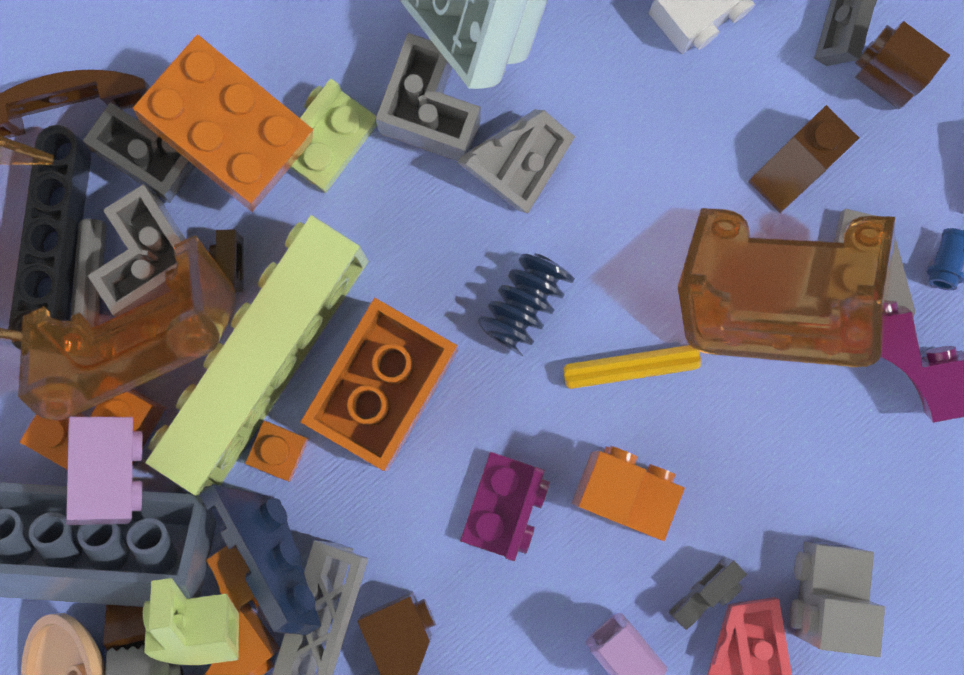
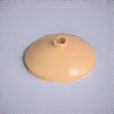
[21,613,106,675]

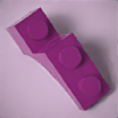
[810,301,964,423]

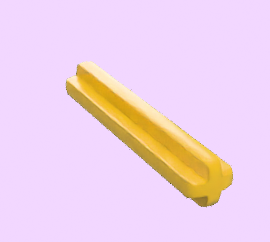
[563,344,701,389]

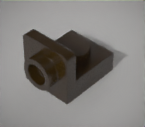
[188,229,244,300]

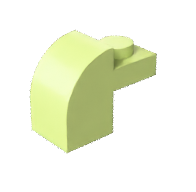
[143,578,239,665]

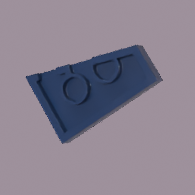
[199,484,321,635]

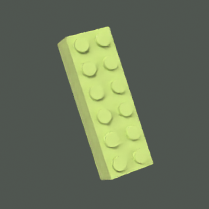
[145,215,369,496]

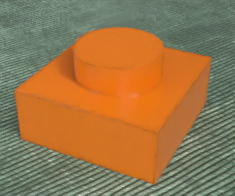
[245,420,309,482]

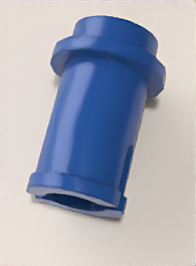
[926,228,964,290]

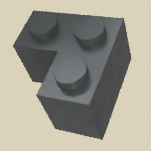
[83,102,195,204]

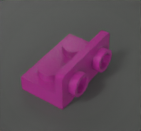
[460,452,550,561]

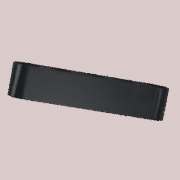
[8,125,91,356]

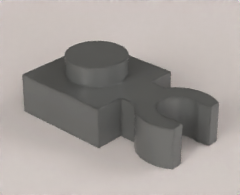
[669,557,747,630]

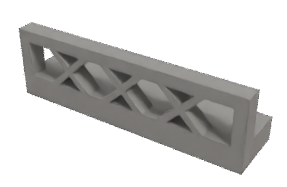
[272,540,369,675]

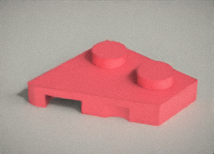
[707,597,792,675]

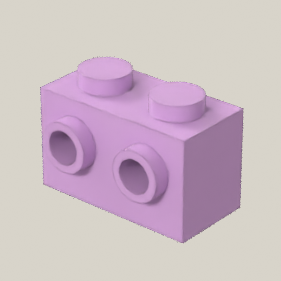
[66,417,142,525]

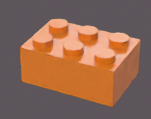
[133,34,314,212]
[301,297,459,471]

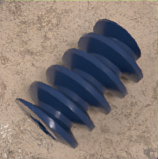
[478,253,575,357]

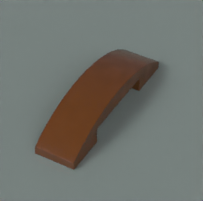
[0,70,150,140]

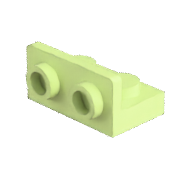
[290,79,377,194]

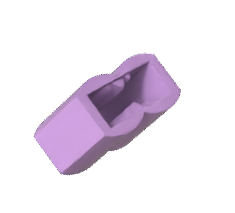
[586,613,667,675]

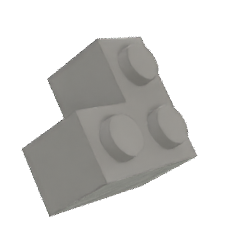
[375,33,481,161]
[87,184,207,322]
[790,542,885,658]

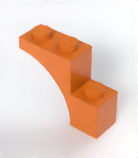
[205,545,280,675]

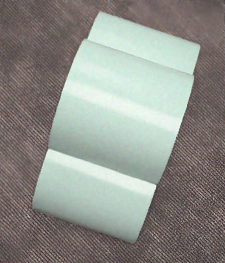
[400,0,548,89]

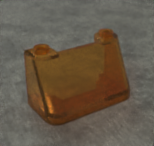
[678,208,895,367]
[18,235,236,420]

